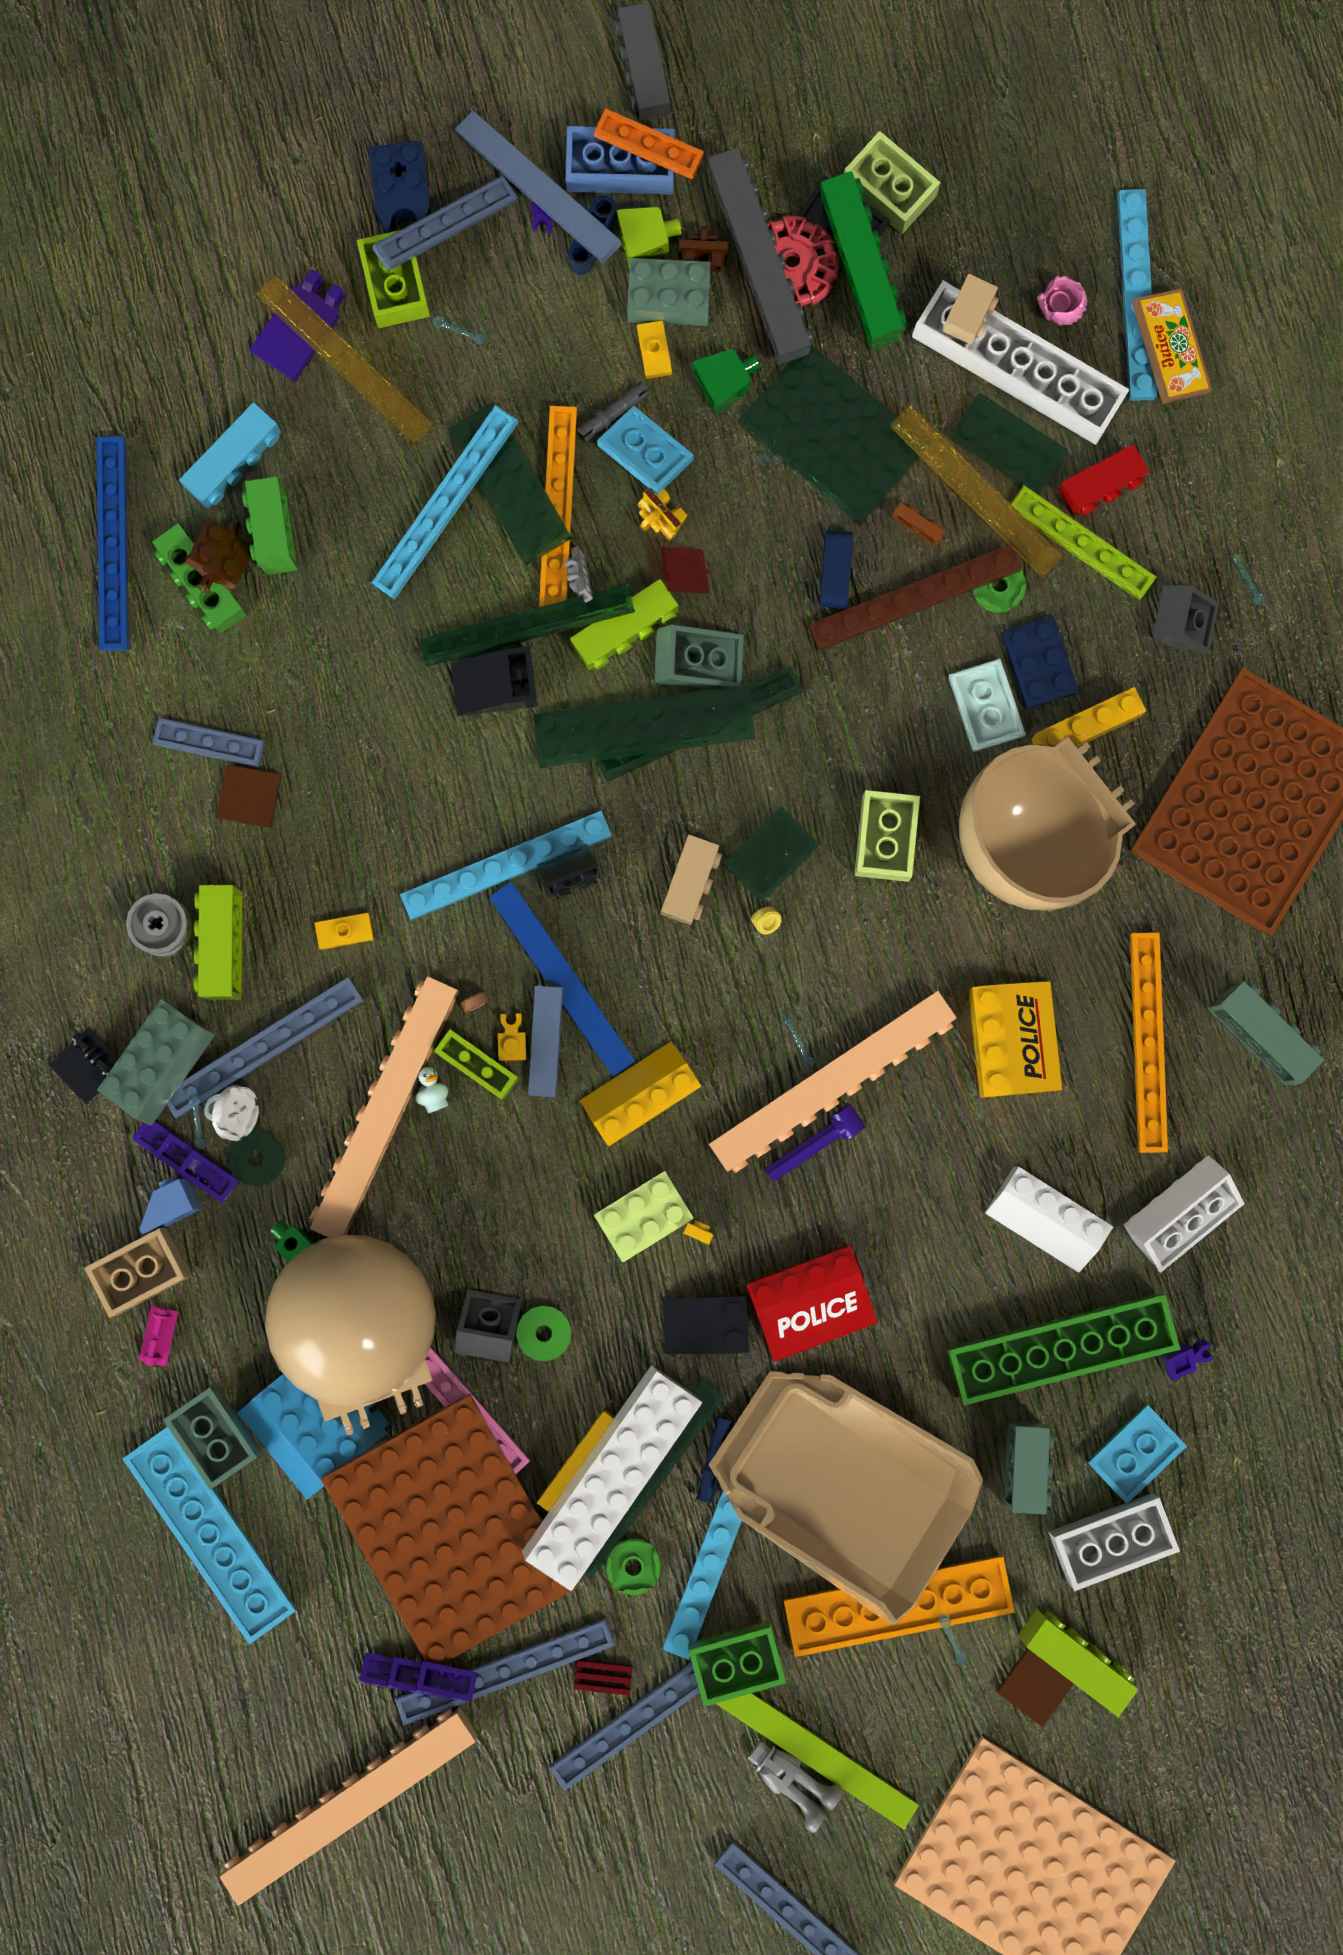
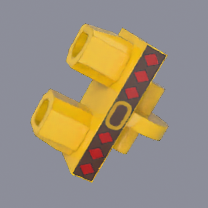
[637,488,687,541]

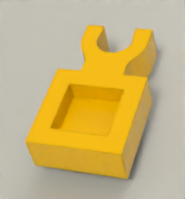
[498,1013,527,1061]
[683,1220,713,1245]

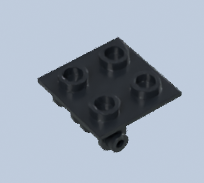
[48,1027,119,1105]

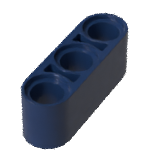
[568,194,616,275]
[819,530,853,609]

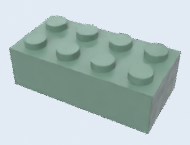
[1208,981,1324,1086]
[97,999,215,1126]

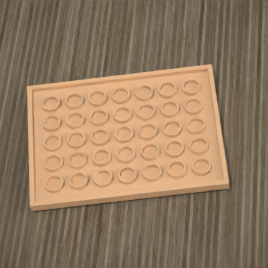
[894,1735,1175,1955]

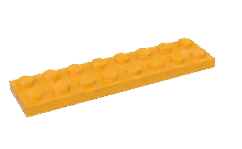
[783,1555,1015,1657]

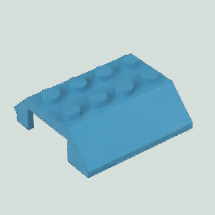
[238,1374,390,1499]

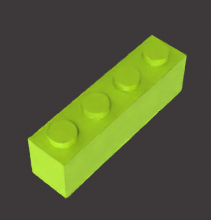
[570,579,678,671]

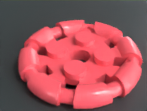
[748,215,840,308]

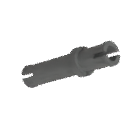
[576,381,650,443]

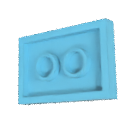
[597,406,694,495]
[1086,1404,1187,1504]

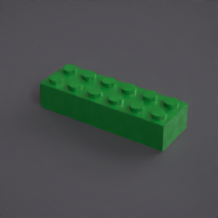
[821,171,907,351]

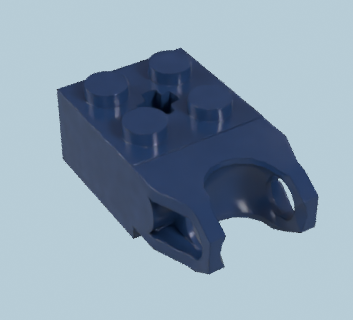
[369,140,432,234]

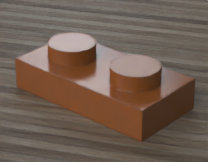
[892,502,945,548]

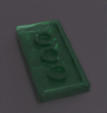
[949,392,1069,495]

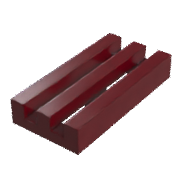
[574,1659,633,1696]

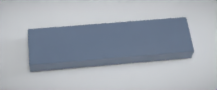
[152,717,266,768]
[528,986,564,1097]

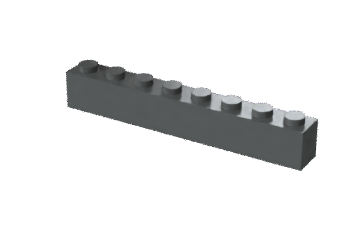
[707,147,813,365]

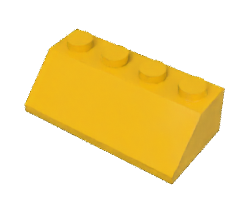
[579,1041,701,1147]

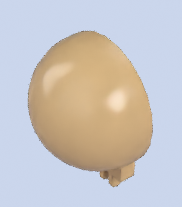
[959,737,1136,911]
[265,1234,436,1435]

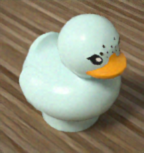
[416,1067,448,1113]

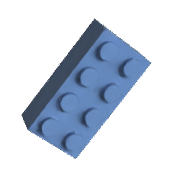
[566,126,675,195]

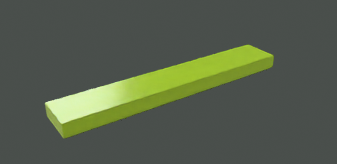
[1008,485,1156,601]

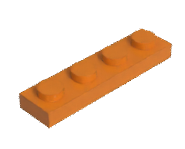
[594,108,704,180]

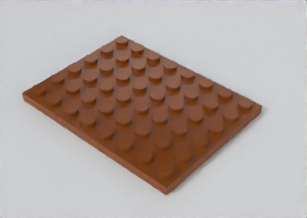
[1130,668,1343,937]
[320,1393,579,1665]

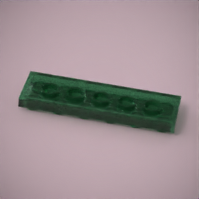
[448,401,572,566]

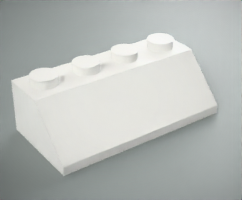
[1124,1155,1244,1273]
[985,1167,1113,1273]

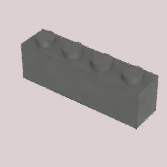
[614,2,670,121]

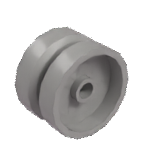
[126,893,194,957]

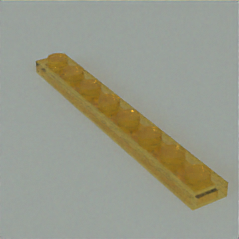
[256,275,433,445]
[890,405,1063,578]

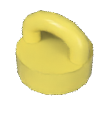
[751,907,782,934]

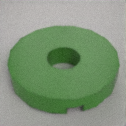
[972,569,1027,613]
[516,1305,572,1361]
[605,1537,661,1595]

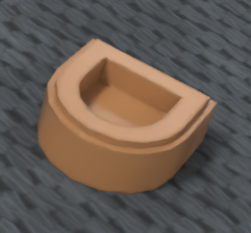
[461,992,490,1014]

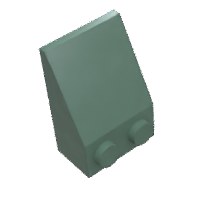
[654,625,744,689]

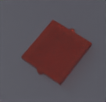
[661,547,709,594]

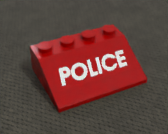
[745,1245,878,1362]

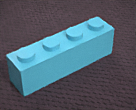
[179,402,281,509]

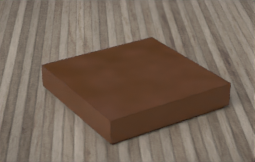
[216,765,282,829]
[996,1648,1074,1727]

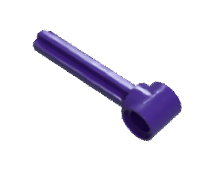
[766,1104,866,1181]

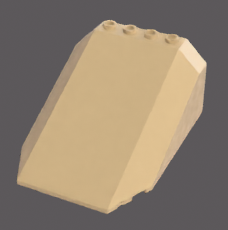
[709,1371,983,1625]

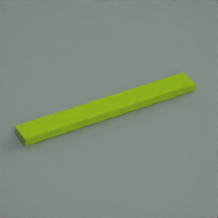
[715,1693,919,1829]

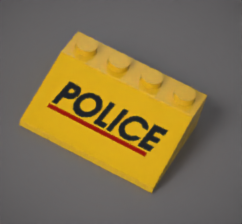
[968,981,1062,1098]

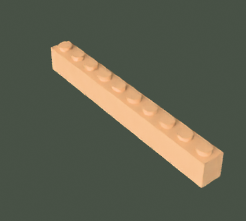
[309,976,460,1238]
[708,991,956,1173]
[220,1707,478,1906]

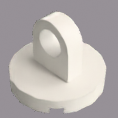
[204,1085,259,1141]

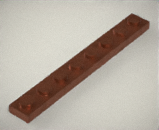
[809,544,1021,651]

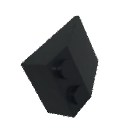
[663,1294,749,1354]

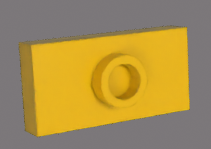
[637,320,672,379]
[315,913,374,950]

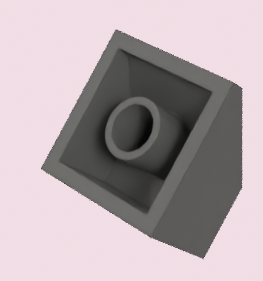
[1152,585,1219,654]
[455,1289,522,1363]

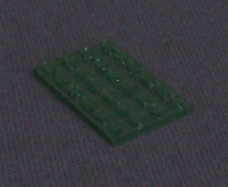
[738,345,930,526]

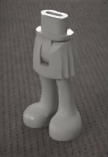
[747,1741,844,1833]

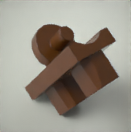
[679,226,728,272]

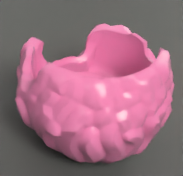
[1037,276,1088,326]

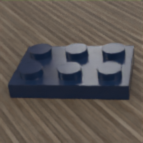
[1001,616,1079,710]

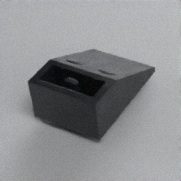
[451,646,538,717]
[537,844,600,900]

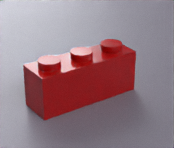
[1058,444,1149,517]

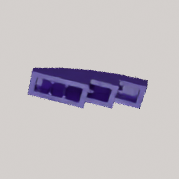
[132,1120,239,1203]
[359,1652,478,1702]

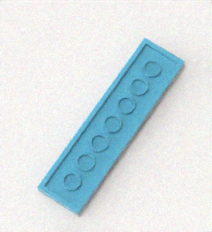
[123,1427,297,1645]

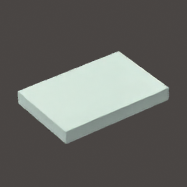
[948,659,1026,752]

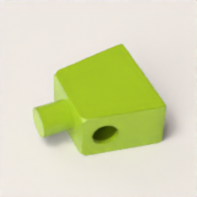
[617,207,682,267]

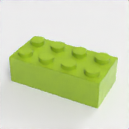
[194,885,243,1000]
[1017,1608,1139,1718]

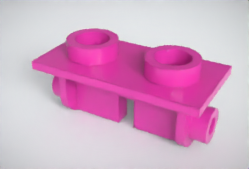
[139,1306,179,1366]

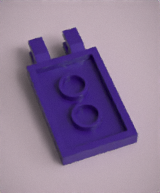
[249,269,346,382]

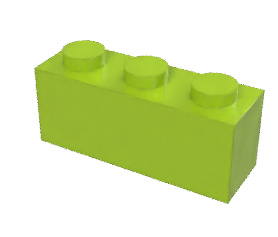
[434,1029,520,1101]

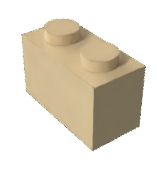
[942,274,999,345]

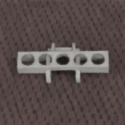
[565,545,593,602]

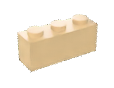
[661,834,722,925]

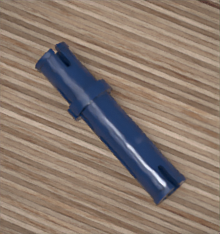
[696,1416,734,1504]

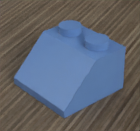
[139,1176,204,1234]

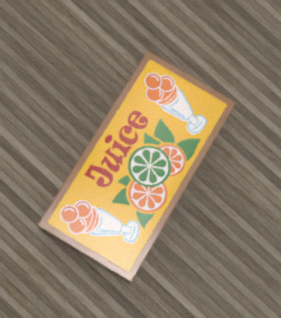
[1132,288,1212,404]

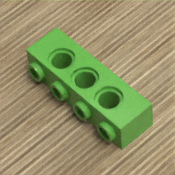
[152,523,246,634]

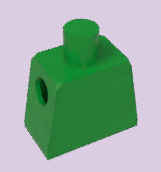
[692,349,760,415]
[270,1220,317,1262]

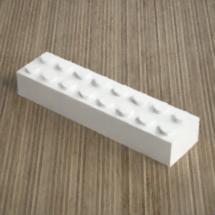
[912,281,1129,445]
[522,1365,702,1591]

